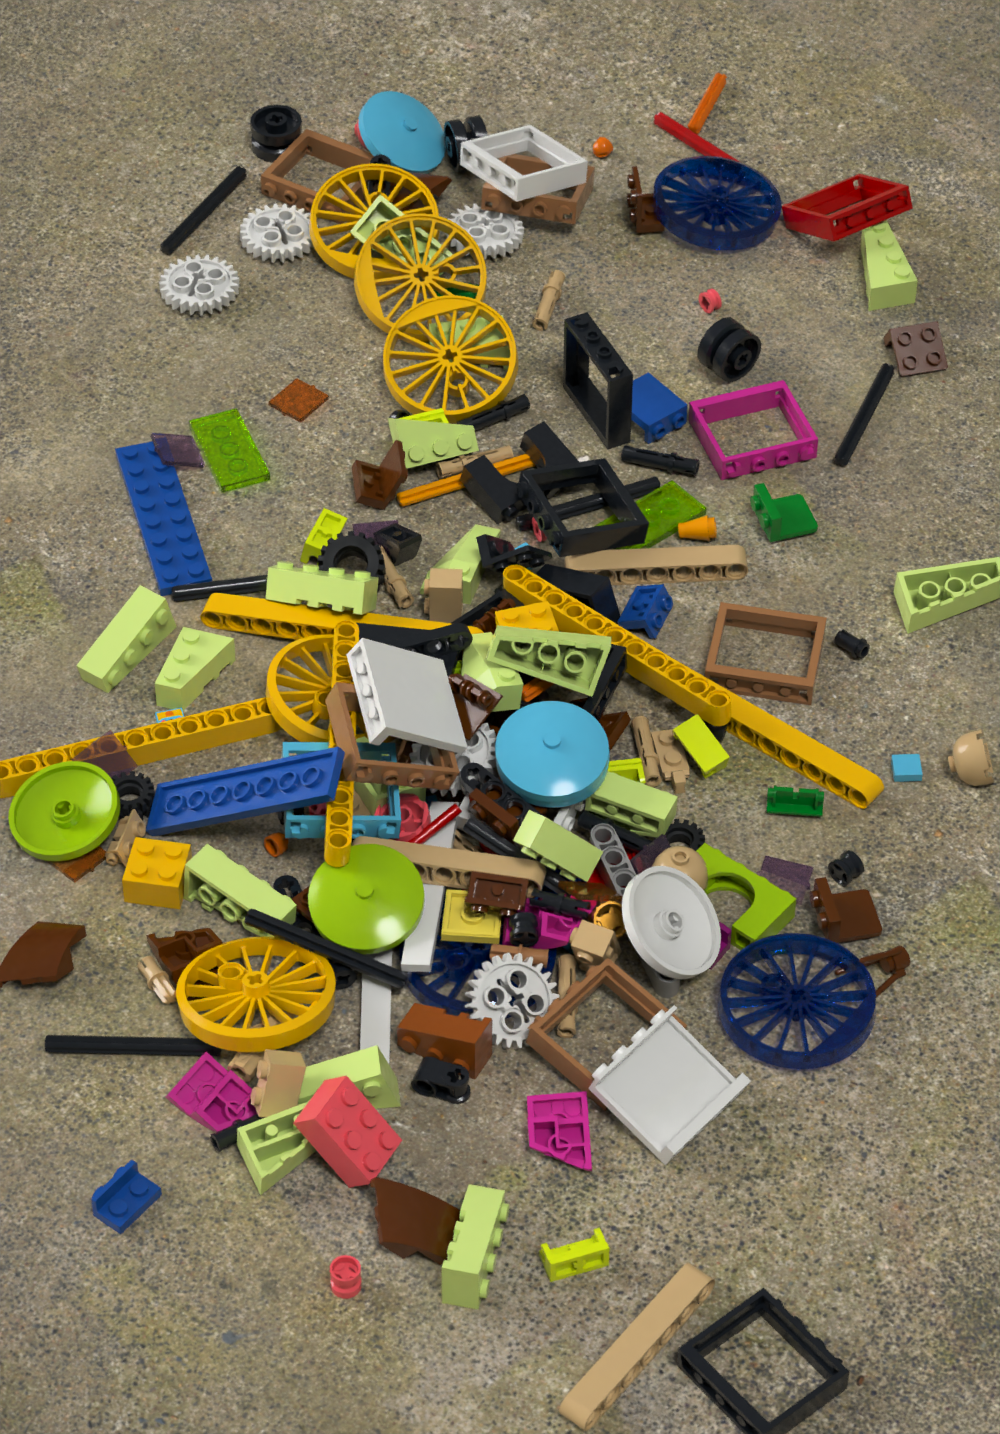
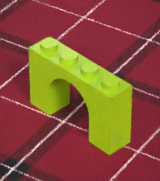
[696,843,796,958]

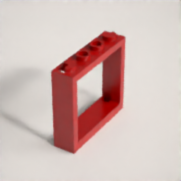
[781,174,913,242]

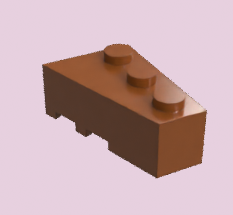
[397,1003,492,1080]

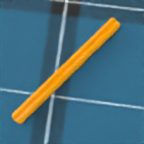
[396,454,536,507]

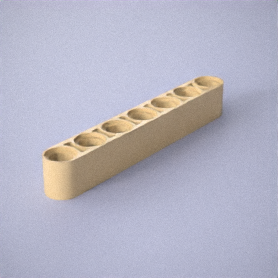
[565,545,748,585]
[352,836,547,898]
[559,1263,715,1431]

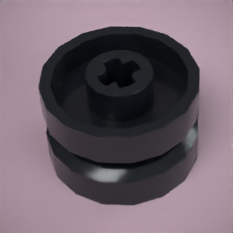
[250,104,302,163]
[444,115,488,172]
[697,317,761,382]

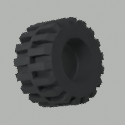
[318,531,386,593]

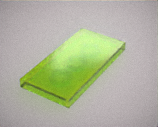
[189,408,270,493]
[594,480,707,550]

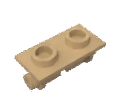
[105,809,146,867]

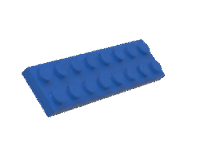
[115,439,212,596]
[146,746,345,836]

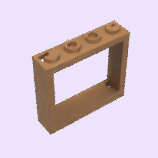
[261,129,379,224]
[481,154,595,224]
[705,602,827,705]
[325,682,460,790]
[526,958,687,1111]

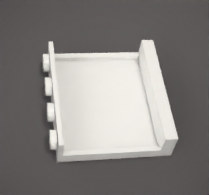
[346,638,468,759]
[588,1005,751,1166]

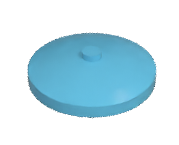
[358,91,446,174]
[495,701,609,802]

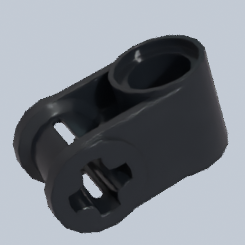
[411,1057,471,1104]

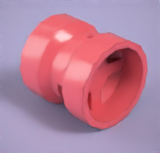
[330,1255,361,1299]

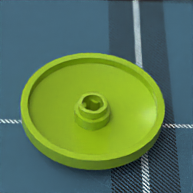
[8,761,120,861]
[308,844,425,954]

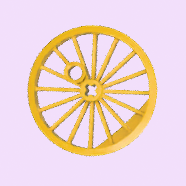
[309,164,440,280]
[354,213,487,342]
[383,295,519,424]
[266,634,396,743]
[176,937,336,1052]

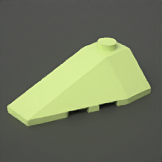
[349,195,454,276]
[420,524,501,605]
[461,632,523,712]

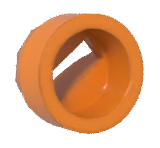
[593,137,613,158]
[264,832,288,857]

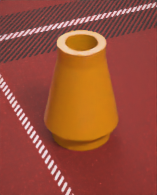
[678,515,717,541]

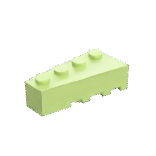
[861,220,918,311]
[894,557,1000,634]
[266,561,379,615]
[76,585,177,693]
[487,625,611,697]
[184,844,297,937]
[441,1184,510,1310]

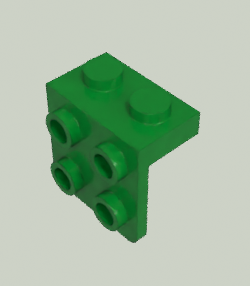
[750,483,818,542]

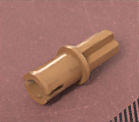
[490,944,549,968]

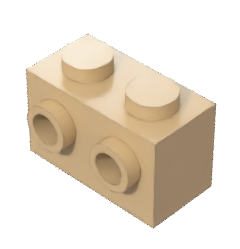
[424,568,463,623]
[569,920,621,972]
[251,1049,306,1118]

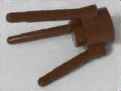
[835,945,910,998]

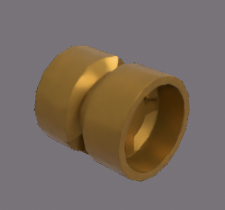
[586,901,626,939]

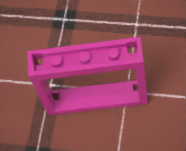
[688,380,818,480]

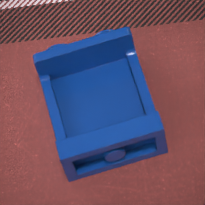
[631,372,688,444]

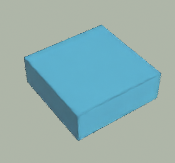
[891,754,923,782]

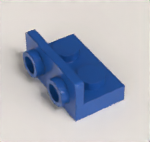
[618,584,673,639]
[91,1160,162,1235]

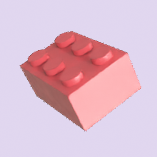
[293,1075,402,1188]

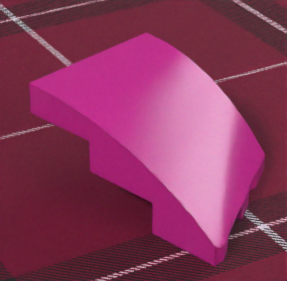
[502,895,597,949]
[165,1052,257,1132]
[527,1091,592,1171]

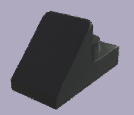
[373,523,422,566]

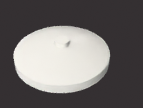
[622,866,721,979]

